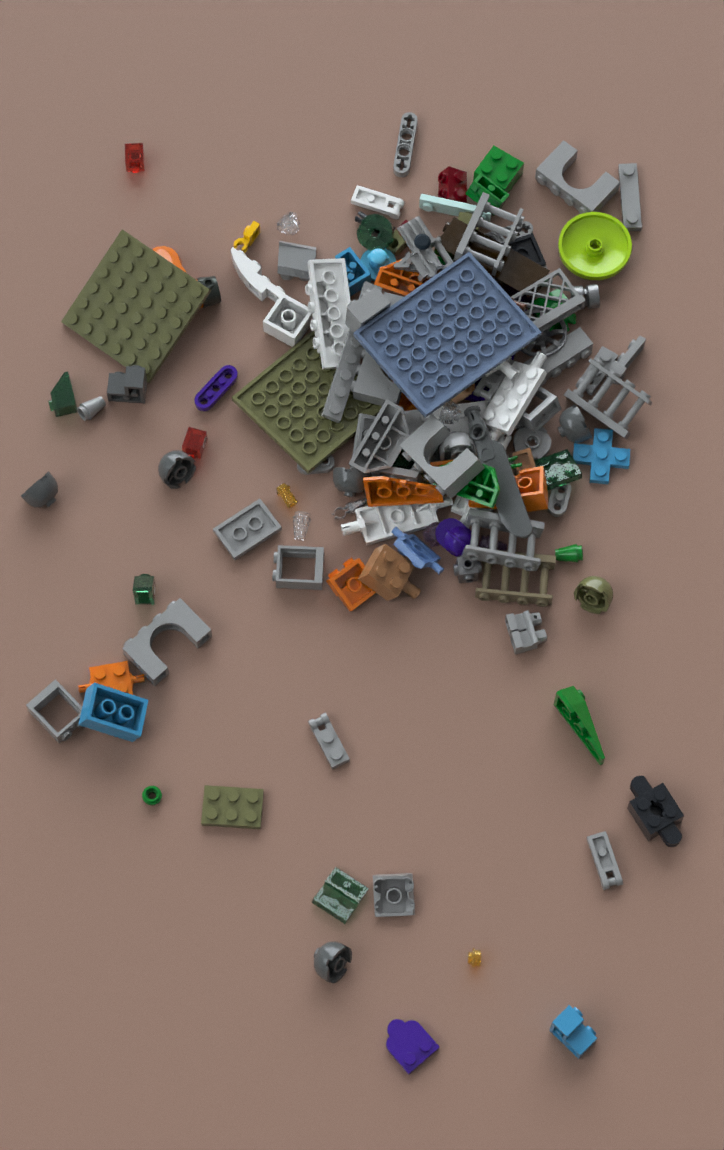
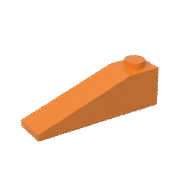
[363,476,444,507]

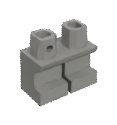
[505,610,547,655]

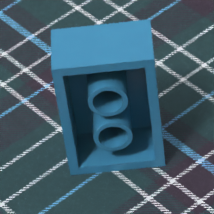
[78,683,149,742]

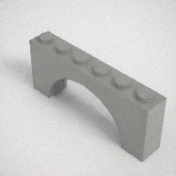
[351,292,403,406]

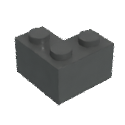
[107,365,148,404]

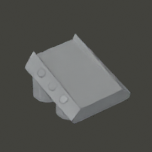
[277,241,316,281]
[373,873,415,917]

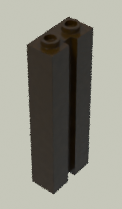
[434,217,550,304]

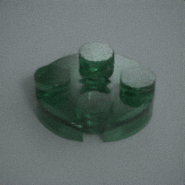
[357,214,394,251]

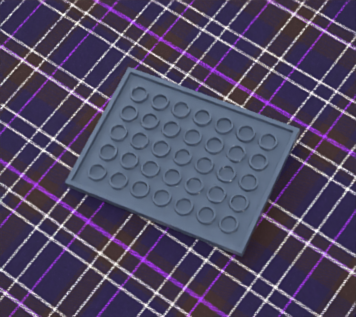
[353,252,541,418]

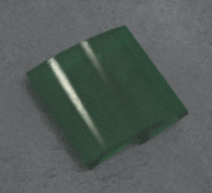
[312,867,369,924]

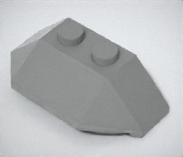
[349,399,410,474]

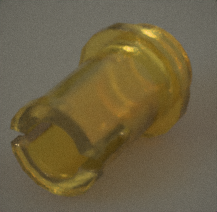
[276,483,298,508]

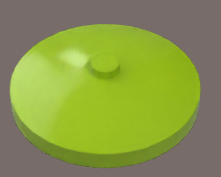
[558,212,632,280]

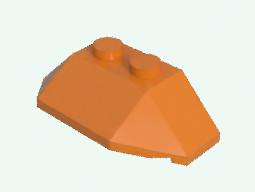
[374,259,427,297]

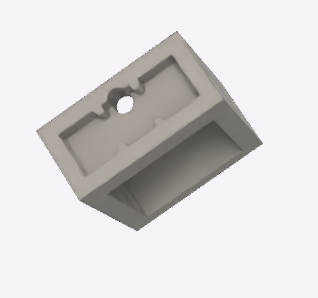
[519,386,561,433]
[272,545,324,590]
[26,679,82,743]

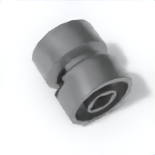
[570,284,600,310]

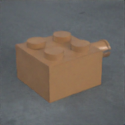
[358,544,421,601]

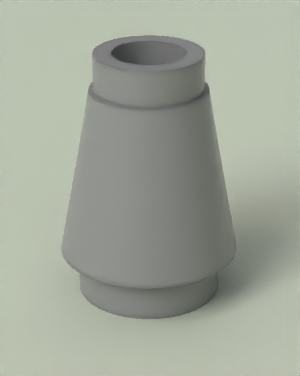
[77,396,106,421]

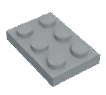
[213,499,282,560]

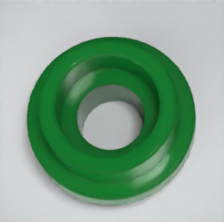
[142,786,162,806]

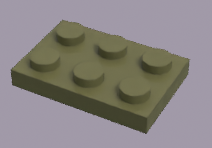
[201,785,264,829]

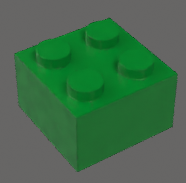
[473,145,524,193]

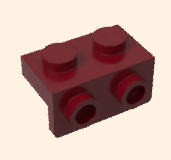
[438,166,467,203]

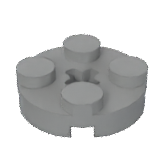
[513,427,551,462]

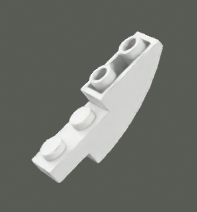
[231,247,286,303]

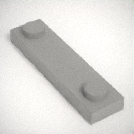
[618,163,642,231]

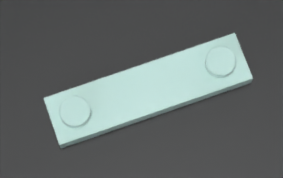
[419,194,492,222]

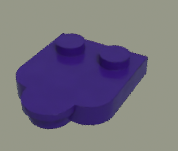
[386,1019,440,1075]

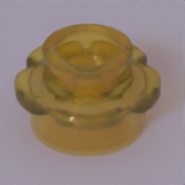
[468,948,481,968]

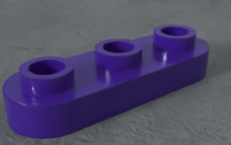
[194,365,238,411]

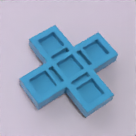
[572,428,631,484]

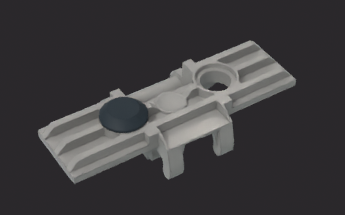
[397,216,454,283]

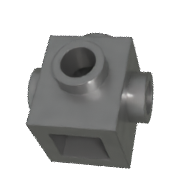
[453,555,482,583]

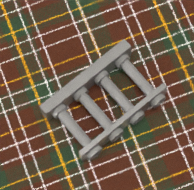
[454,192,525,276]
[564,358,653,440]
[462,508,544,571]

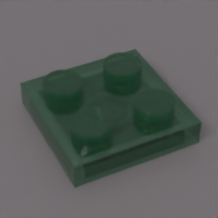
[534,449,582,491]

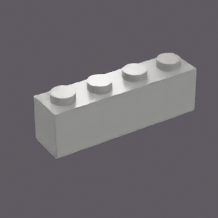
[523,327,593,387]

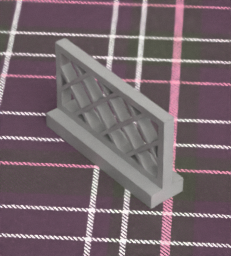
[511,268,586,332]

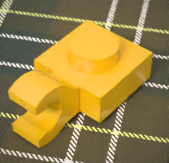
[234,221,261,253]

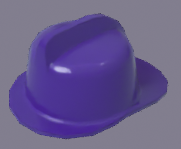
[435,518,472,557]

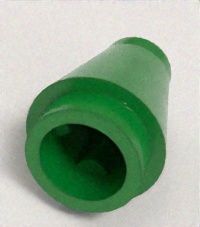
[555,544,583,563]

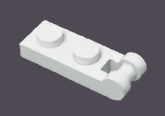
[351,185,405,219]

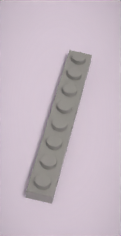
[321,281,383,423]

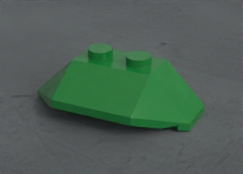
[432,461,500,508]

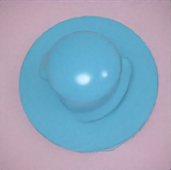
[360,247,396,281]

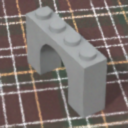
[535,140,620,214]
[399,415,485,499]
[122,598,212,686]

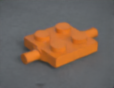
[78,661,145,695]

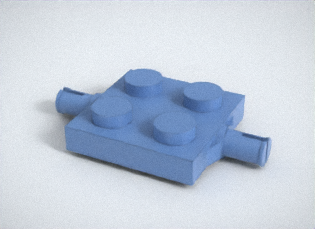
[391,526,444,575]

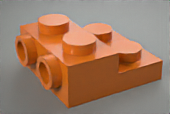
[326,557,376,612]

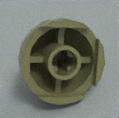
[574,576,613,614]

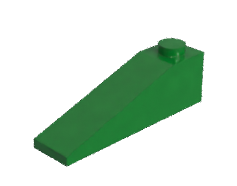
[554,686,605,766]

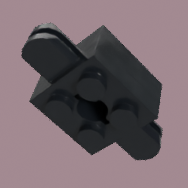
[627,776,684,847]

